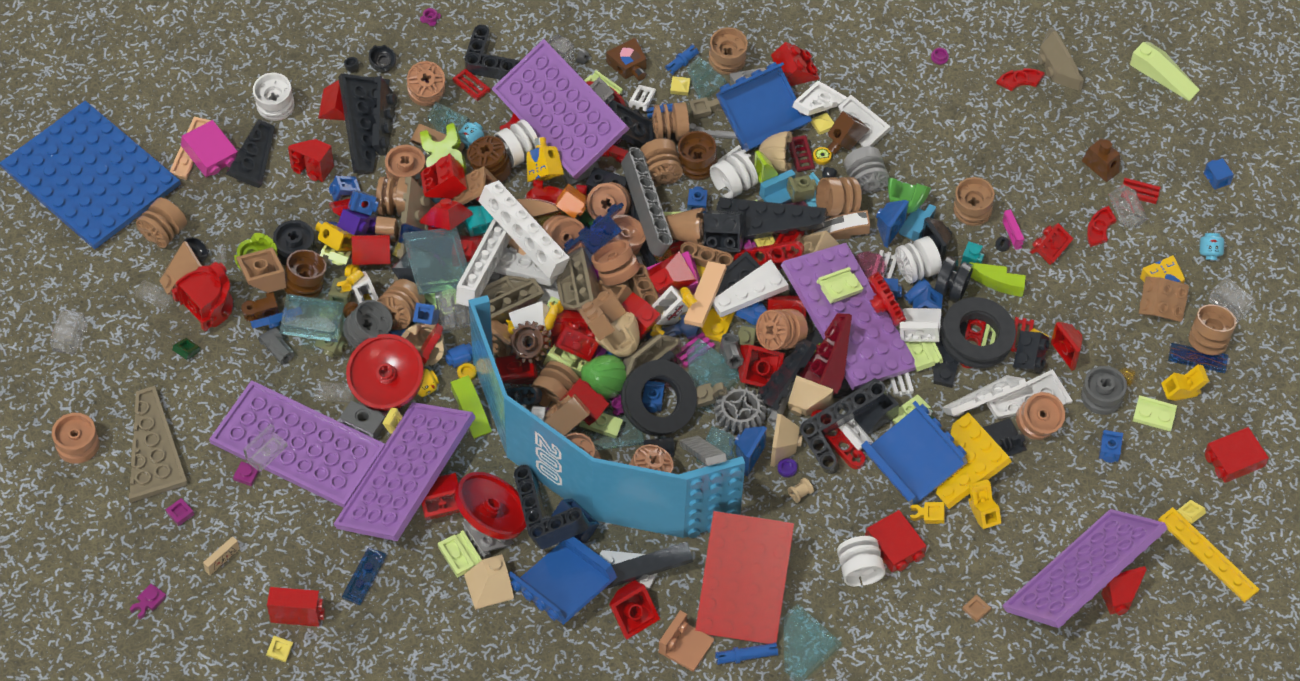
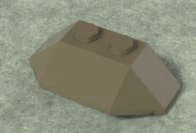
[1038,27,1084,91]
[556,247,600,310]
[480,275,544,323]
[623,334,682,382]

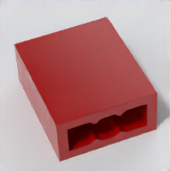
[1205,427,1269,483]
[865,510,927,573]
[267,587,325,627]

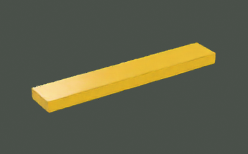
[1158,507,1260,603]

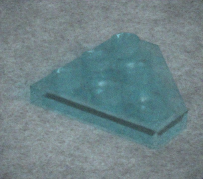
[686,338,739,412]
[783,604,842,681]

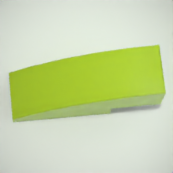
[754,150,778,184]
[969,262,1026,297]
[451,375,492,439]

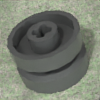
[1081,366,1127,415]

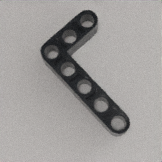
[465,25,521,80]
[800,380,888,474]
[514,465,589,549]

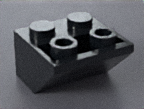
[704,210,746,252]
[843,378,899,435]

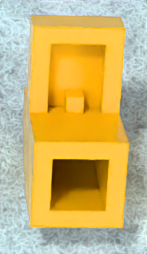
[1161,364,1210,401]
[968,479,1001,529]

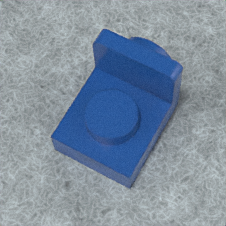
[329,176,361,201]

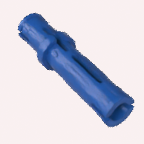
[715,642,778,665]

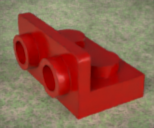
[1029,223,1074,265]
[555,321,599,361]

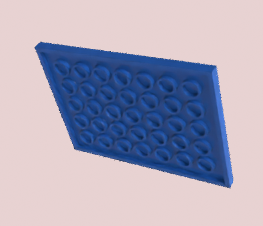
[0,101,181,250]

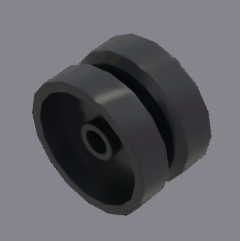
[273,220,316,266]
[934,256,974,303]

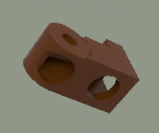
[241,292,279,322]

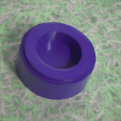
[777,458,797,478]

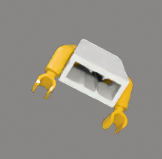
[337,270,378,304]
[650,286,697,337]
[506,301,564,346]

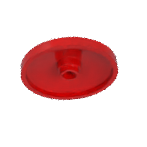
[346,334,425,411]
[455,472,526,540]

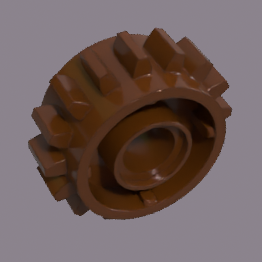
[508,321,552,364]

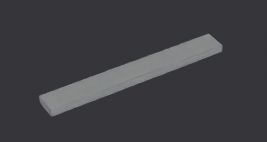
[679,435,727,466]

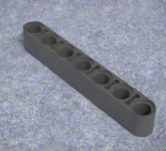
[621,147,673,257]

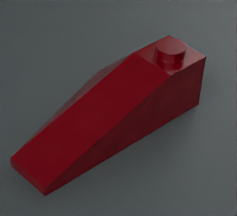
[799,313,852,394]

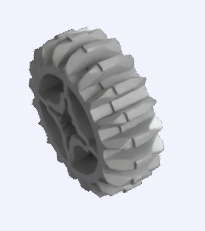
[714,385,767,435]

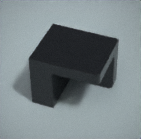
[643,437,675,457]

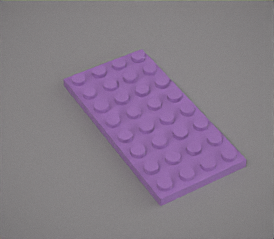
[492,39,630,180]
[781,243,916,390]
[209,380,385,508]
[334,402,475,541]
[1002,509,1167,628]

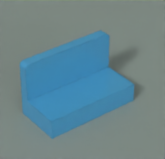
[759,169,796,204]
[899,204,936,241]

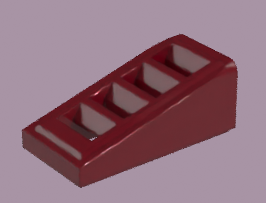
[787,135,815,172]

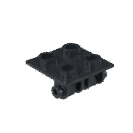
[982,418,1027,456]

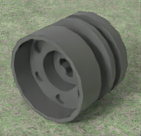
[343,300,393,347]

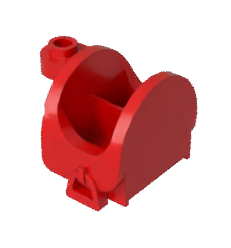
[172,262,233,332]

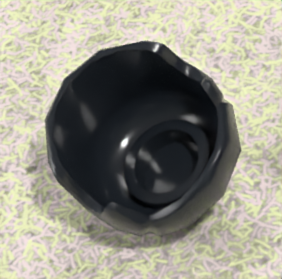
[368,45,396,72]
[181,237,209,263]

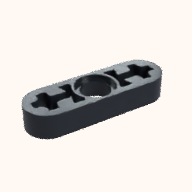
[505,387,542,405]

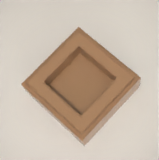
[962,595,991,622]

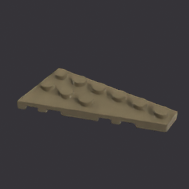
[394,177,436,281]
[129,386,188,503]

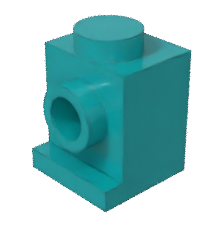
[961,241,984,264]

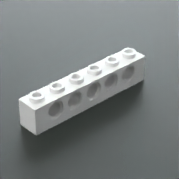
[479,180,570,279]
[456,218,511,307]

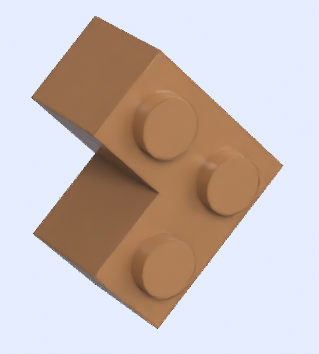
[578,289,627,341]
[544,394,590,436]

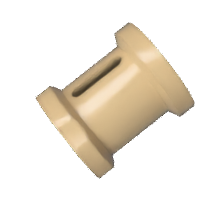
[787,478,814,503]

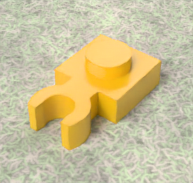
[910,502,945,524]

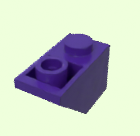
[337,209,377,235]

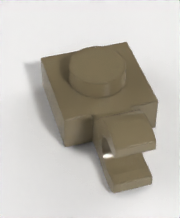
[689,97,722,119]
[696,382,728,408]

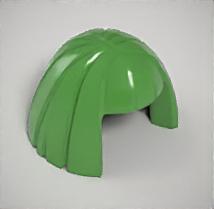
[888,178,931,214]
[581,355,626,400]

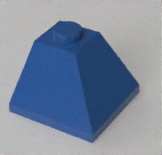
[876,200,909,248]
[734,426,767,477]

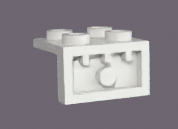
[900,308,941,342]

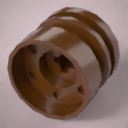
[678,131,718,180]
[467,136,512,182]
[284,250,327,301]

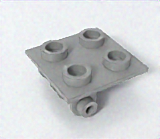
[462,521,514,559]

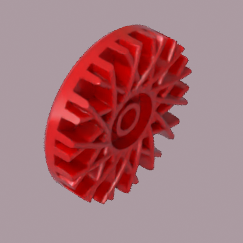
[868,272,906,327]

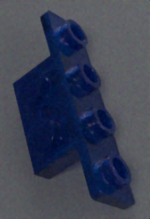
[563,202,624,255]

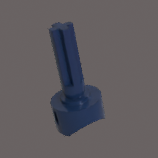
[646,314,701,340]

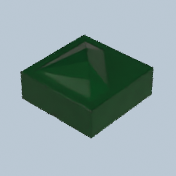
[172,338,201,360]

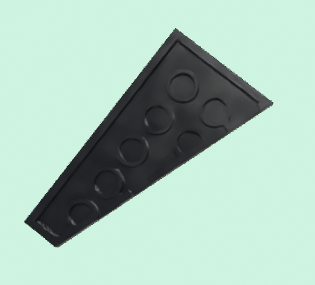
[338,73,390,174]
[716,197,828,241]

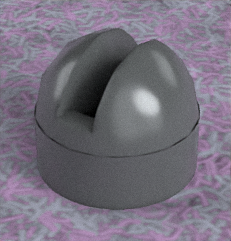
[575,48,590,64]

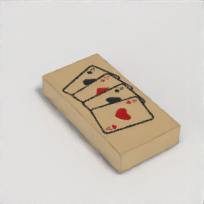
[203,537,240,575]

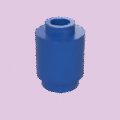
[445,343,473,368]

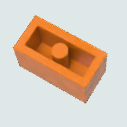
[556,183,586,218]

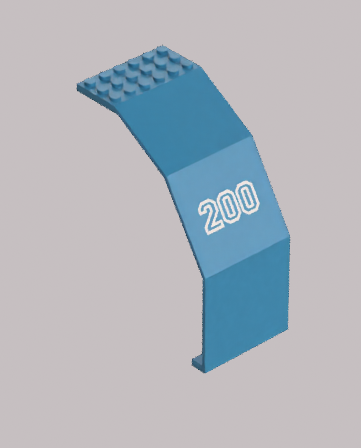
[468,295,745,538]

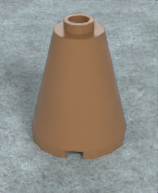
[665,208,705,245]

